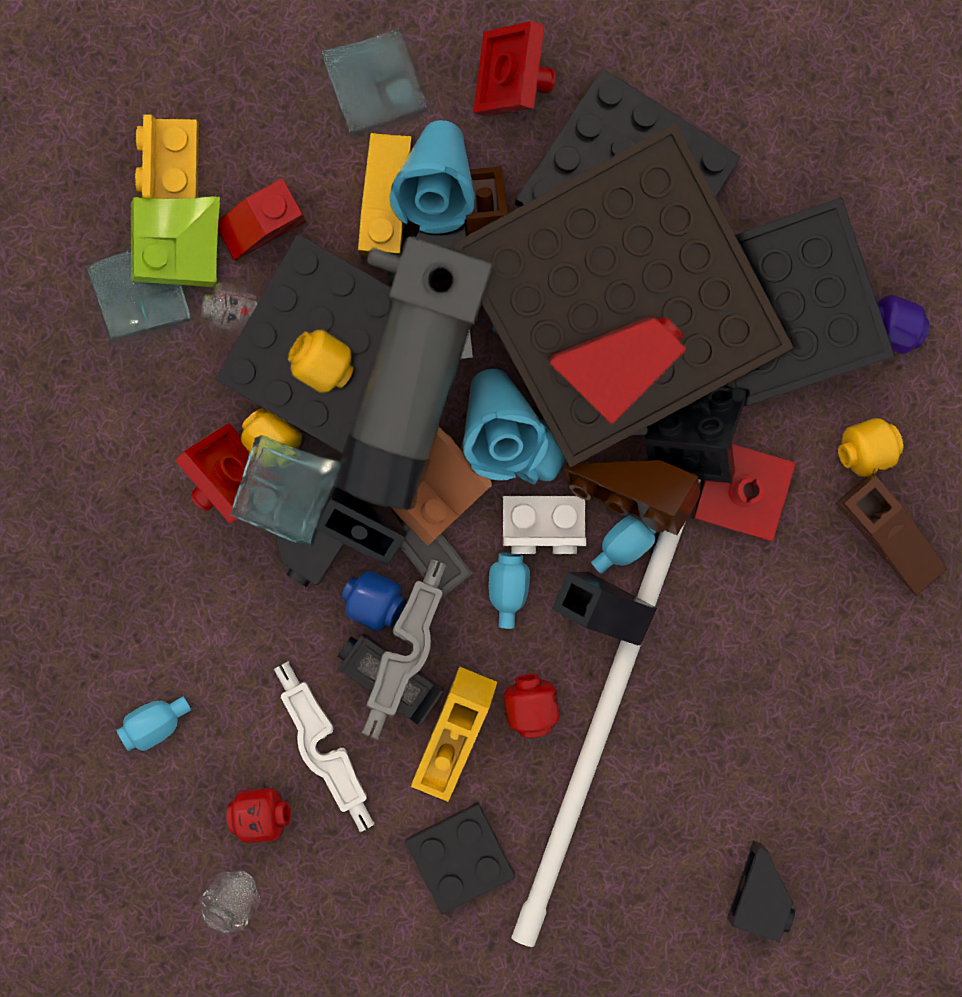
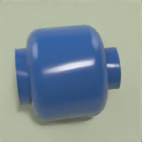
[342,571,406,631]

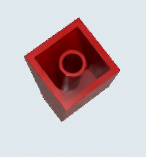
[548,316,686,424]

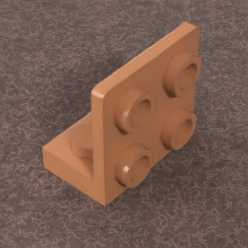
[392,427,492,546]

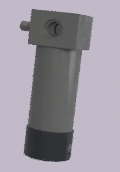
[333,237,495,510]

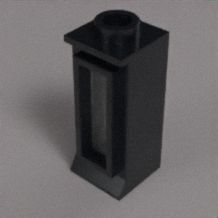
[337,633,444,727]

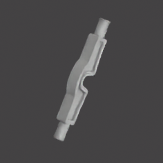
[362,560,447,740]

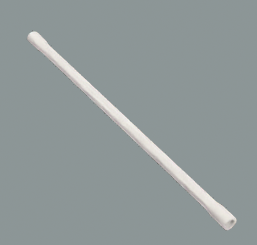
[511,480,701,947]

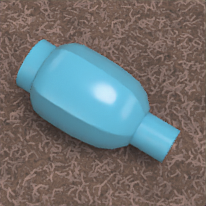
[591,515,657,574]
[489,552,530,629]
[116,696,191,751]

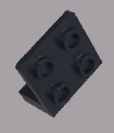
[645,387,746,483]

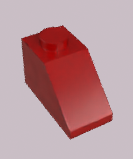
[218,178,307,261]

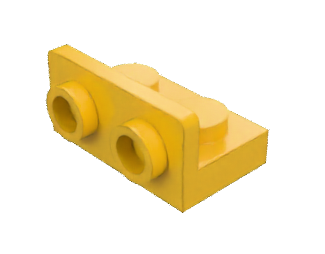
[135,115,199,199]

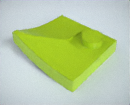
[131,196,220,287]

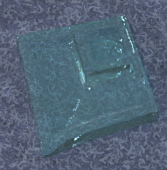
[321,29,428,136]
[86,250,191,341]
[230,435,340,546]

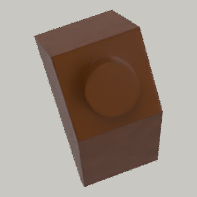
[466,166,508,235]

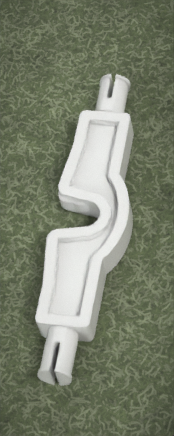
[273,661,375,832]

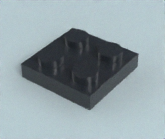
[405,803,515,915]

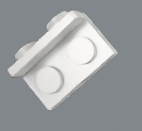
[503,496,586,554]

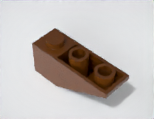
[564,460,700,536]
[835,476,947,596]

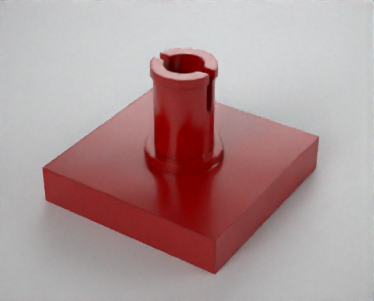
[473,21,556,116]
[175,423,283,524]
[693,444,796,542]

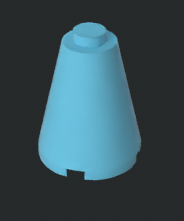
[390,120,475,234]
[463,369,548,480]

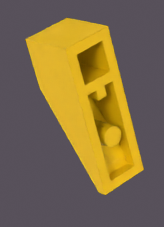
[358,133,412,257]
[411,666,497,802]

